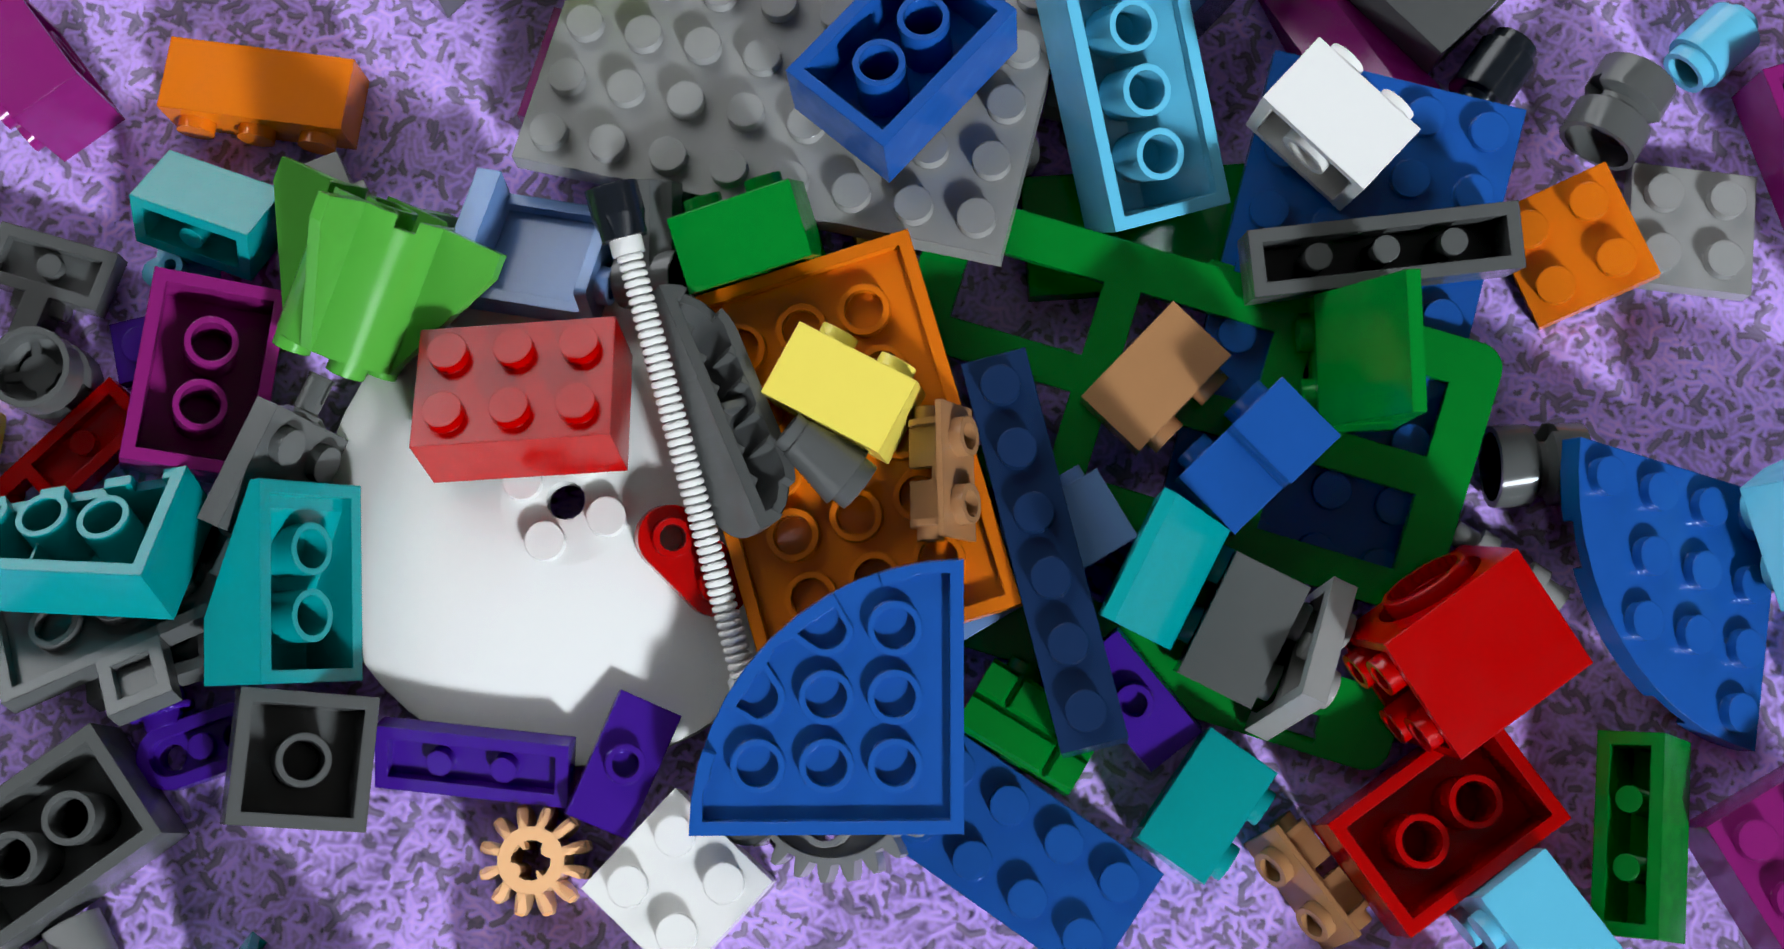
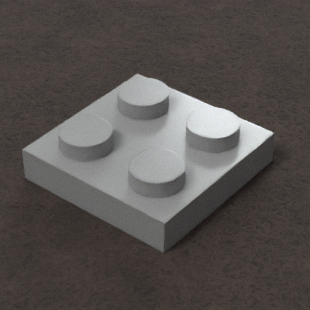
[1624,163,1757,301]

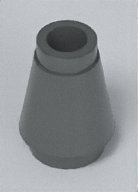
[774,413,877,509]

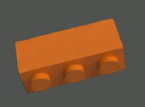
[157,36,370,155]

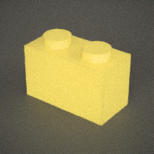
[761,321,926,464]

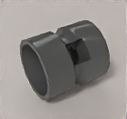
[1559,52,1676,171]
[0,326,104,425]
[1478,422,1591,508]

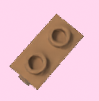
[908,399,981,543]
[1244,810,1372,949]

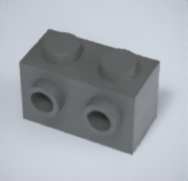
[1173,551,1314,709]

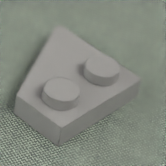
[1244,576,1358,741]

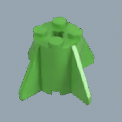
[272,156,507,382]

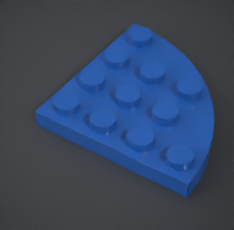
[1560,437,1772,752]
[689,558,964,836]

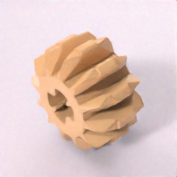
[479,804,593,917]

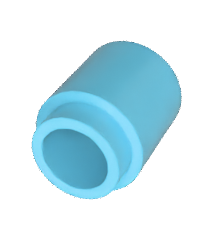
[1663,2,1760,93]

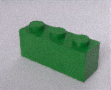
[1591,730,1691,944]

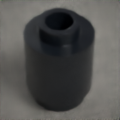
[1448,27,1537,106]

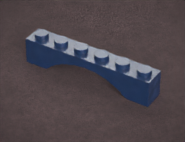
[961,347,1129,759]

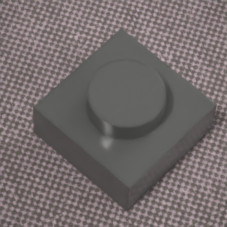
[95,635,183,727]

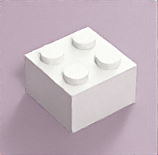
[1245,37,1421,211]
[581,788,777,949]

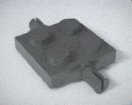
[197,371,348,577]

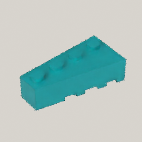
[0,465,212,620]

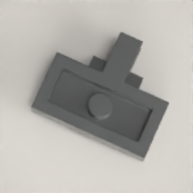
[0,221,128,332]

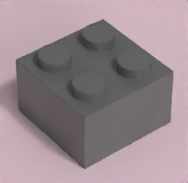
[220,686,380,833]

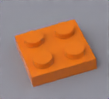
[1512,161,1661,330]

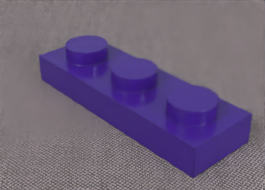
[375,716,576,808]

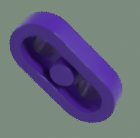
[136,703,234,791]

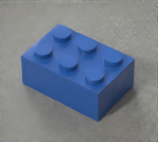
[785,0,1017,183]

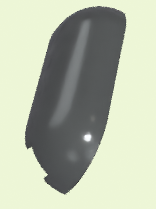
[643,284,795,538]

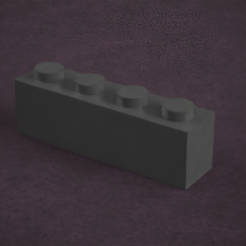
[1237,200,1526,306]

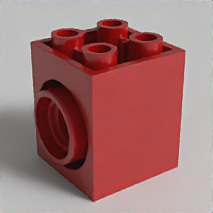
[1342,545,1593,760]

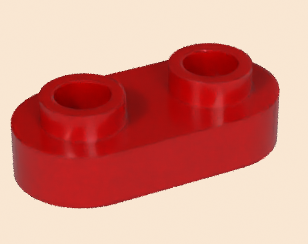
[634,505,743,617]

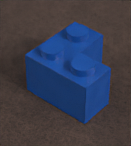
[1174,377,1341,536]

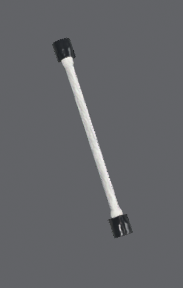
[584,179,751,697]

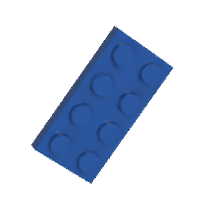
[901,735,1164,949]

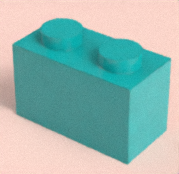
[129,150,278,281]
[1130,727,1278,885]

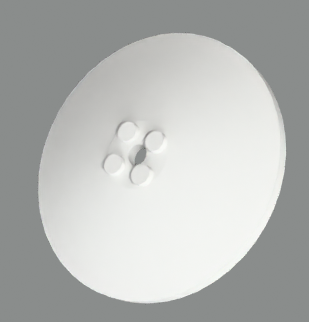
[328,294,757,767]

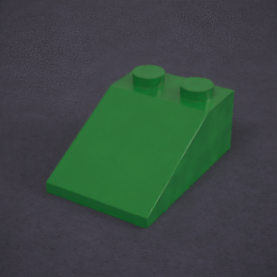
[1295,269,1427,433]

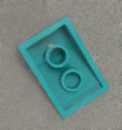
[204,478,363,687]
[1097,487,1234,650]

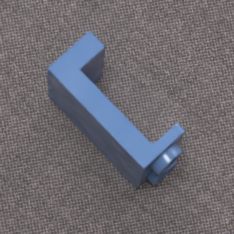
[454,168,615,321]

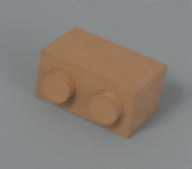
[1080,301,1231,456]

